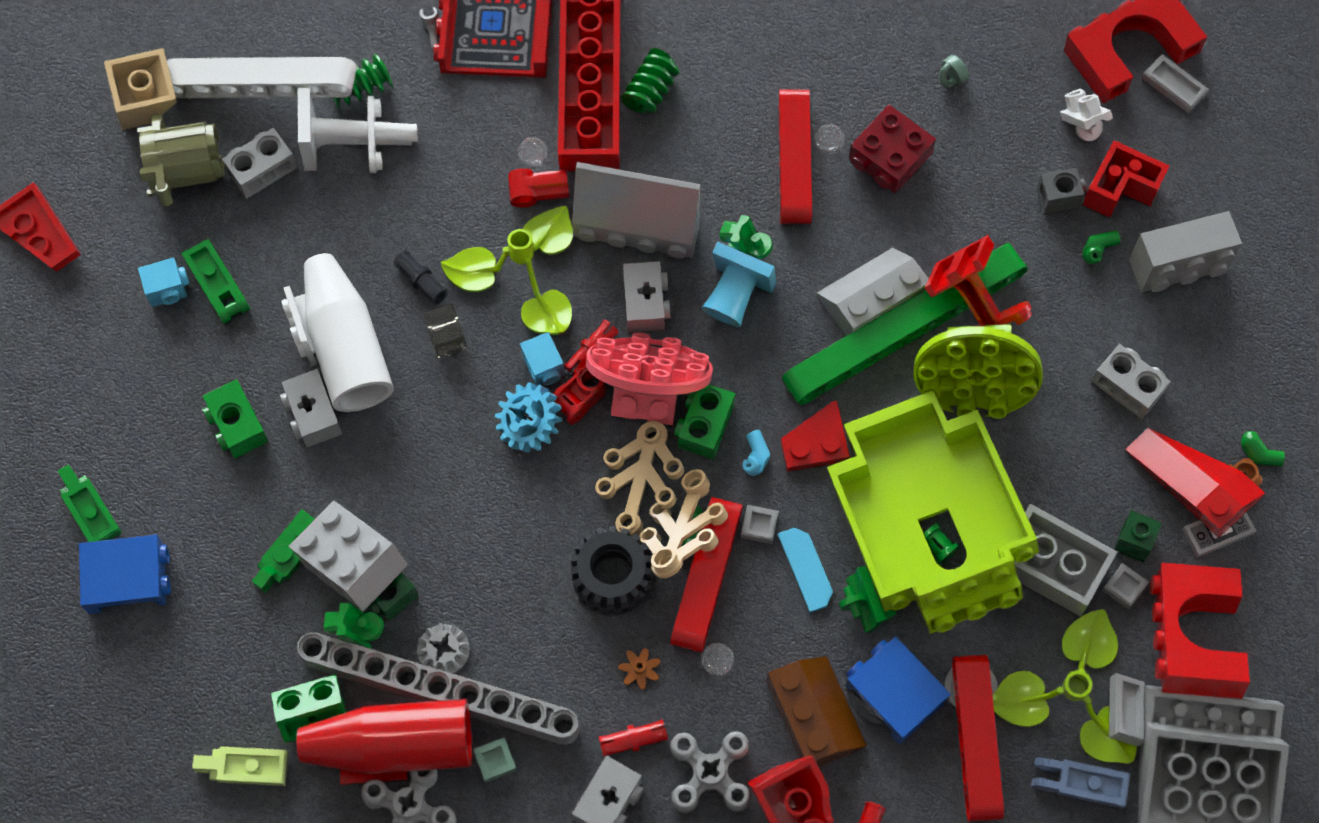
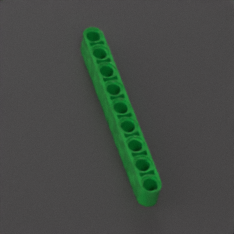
[781,243,1028,406]

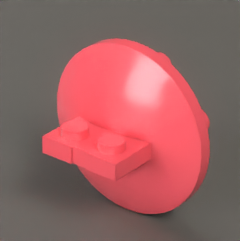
[586,332,713,426]

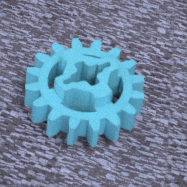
[495,383,562,453]

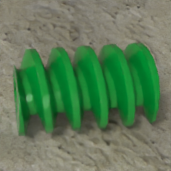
[621,48,680,114]
[332,54,393,110]

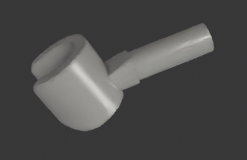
[420,7,438,50]

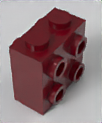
[849,104,936,194]

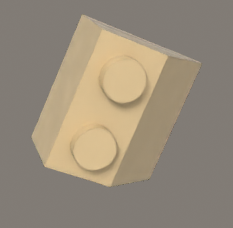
[104,48,177,130]

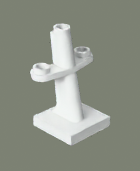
[298,88,418,173]

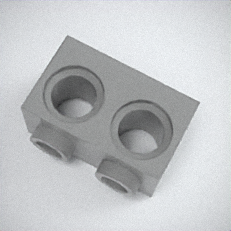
[222,128,297,199]
[1092,343,1171,419]

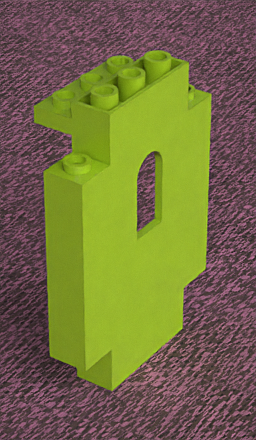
[827,390,1039,634]

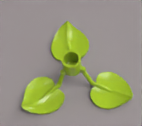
[441,206,573,335]
[993,609,1137,764]

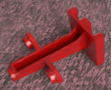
[925,235,1032,327]

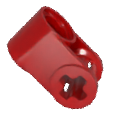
[553,365,607,425]

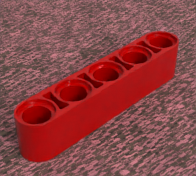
[779,89,812,224]
[670,497,743,653]
[952,654,1004,822]

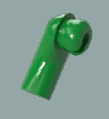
[1082,230,1121,264]
[1241,431,1285,467]

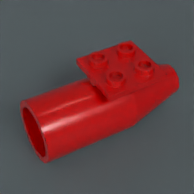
[297,699,472,785]

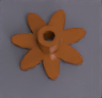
[618,648,660,690]

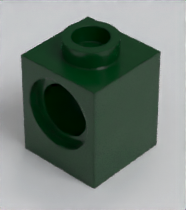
[1114,511,1162,563]
[368,572,418,621]

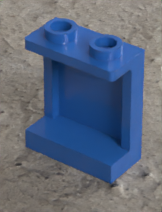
[79,535,171,614]
[845,636,951,745]

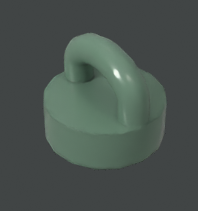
[939,55,969,88]

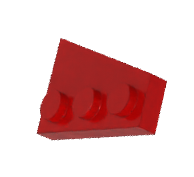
[0,182,81,272]

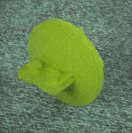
[913,324,1043,419]

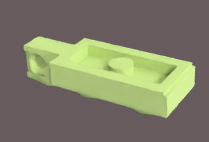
[192,747,289,786]

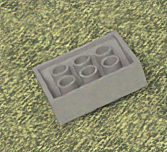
[572,162,700,258]

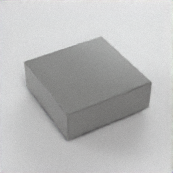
[741,505,779,544]
[1102,563,1149,610]

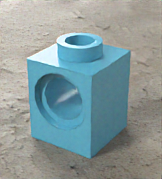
[520,332,565,386]

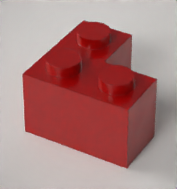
[1082,140,1170,218]

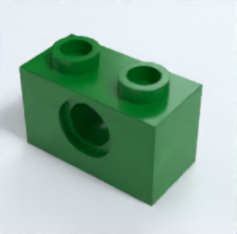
[202,379,269,458]

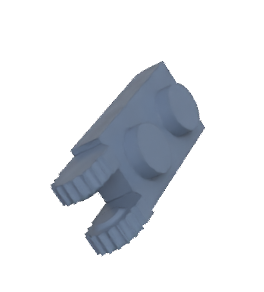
[1031,757,1130,809]

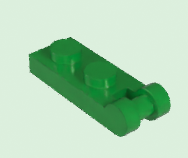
[181,239,251,324]

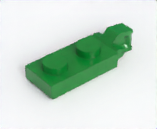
[58,464,122,542]
[252,509,315,594]

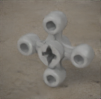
[670,731,751,813]
[361,769,457,823]

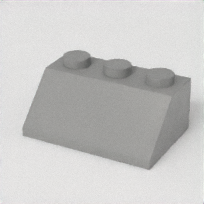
[816,248,929,336]

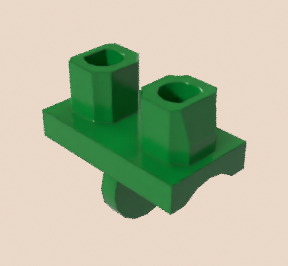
[719,215,773,259]
[839,566,897,633]
[324,603,384,649]

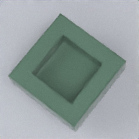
[473,737,517,783]

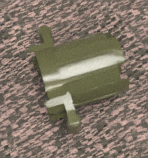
[137,114,225,206]

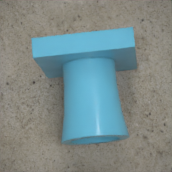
[701,242,777,327]

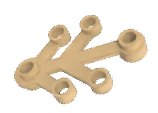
[595,421,684,537]
[639,469,728,578]

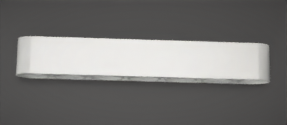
[167,57,357,98]

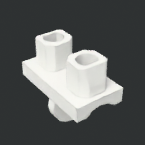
[1060,89,1113,141]

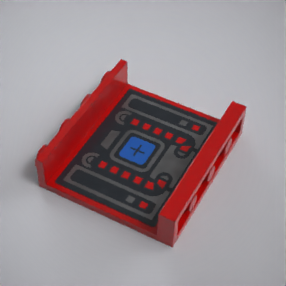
[433,0,553,78]

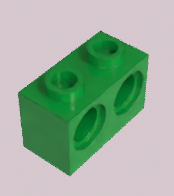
[674,384,735,460]
[271,674,347,743]

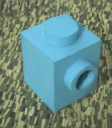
[138,257,190,307]

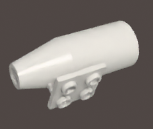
[282,253,394,412]

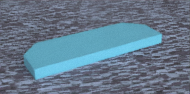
[778,528,833,613]

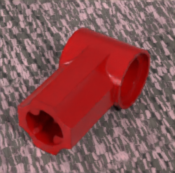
[508,168,569,208]

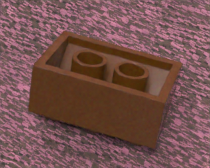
[766,656,867,767]

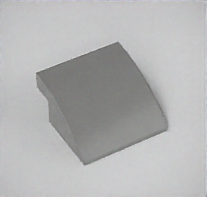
[1138,685,1289,823]

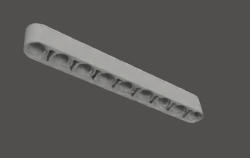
[297,632,579,745]

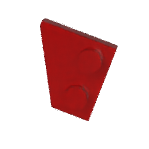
[781,401,850,472]

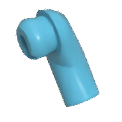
[742,430,771,476]

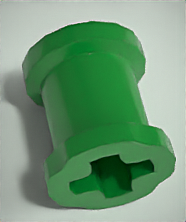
[923,523,960,566]

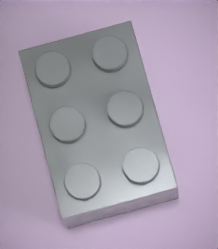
[1129,211,1242,292]
[288,500,408,612]
[1014,504,1117,617]

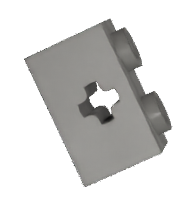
[623,261,670,333]
[280,369,342,448]
[572,756,644,823]

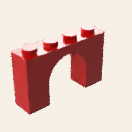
[1063,0,1207,104]
[1150,563,1250,699]

